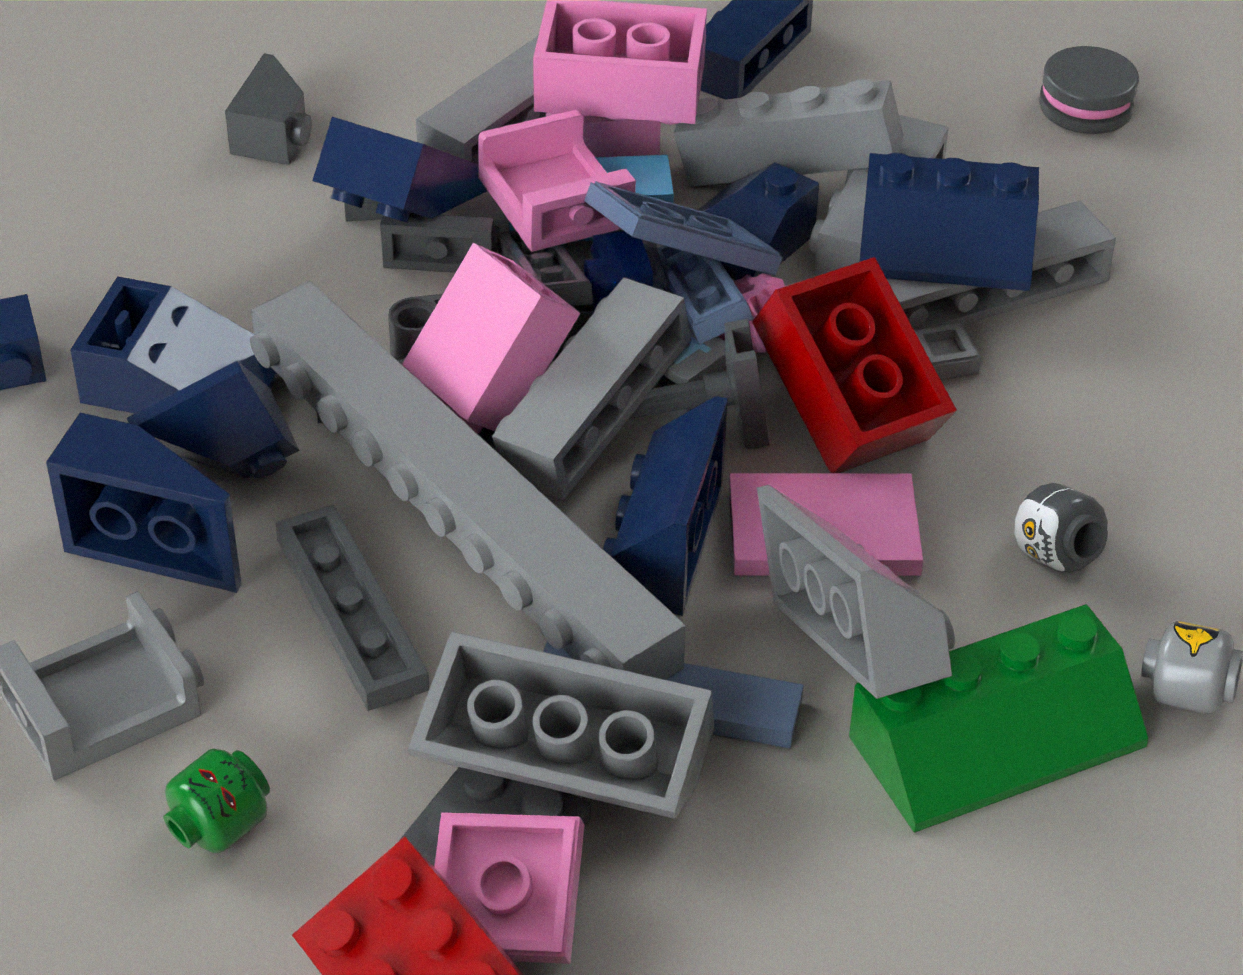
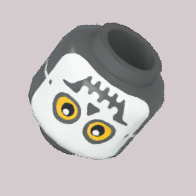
[1014,483,1108,573]

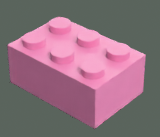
[533,0,707,125]

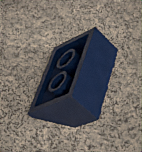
[859,153,1039,291]
[603,396,728,616]

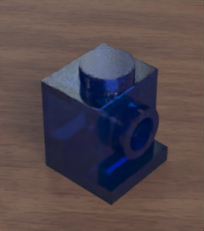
[584,231,653,314]

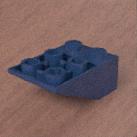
[70,276,279,414]

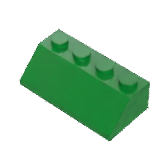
[849,604,1149,833]

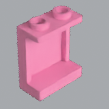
[478,110,636,252]

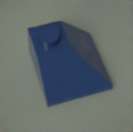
[698,162,819,280]
[127,360,300,478]

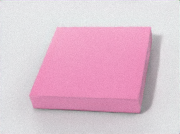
[434,812,584,964]

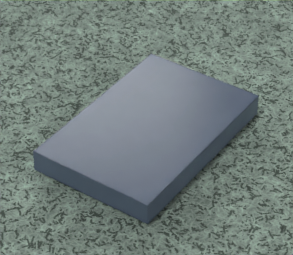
[584,181,783,276]

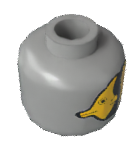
[1141,621,1243,714]

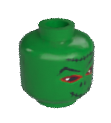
[163,748,270,853]

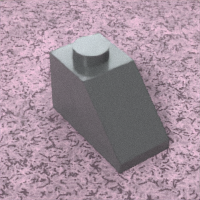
[225,53,312,165]

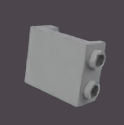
[0,591,204,781]

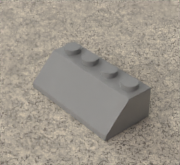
[757,485,955,699]
[408,631,714,819]

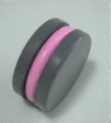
[1039,46,1139,134]

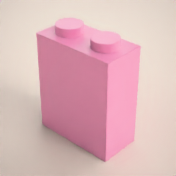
[402,243,580,434]

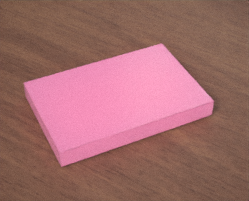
[729,473,923,576]

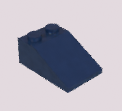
[312,117,488,223]
[46,412,242,593]

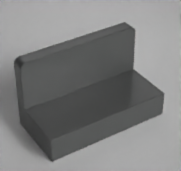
[380,213,500,273]

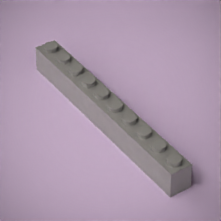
[250,281,686,680]

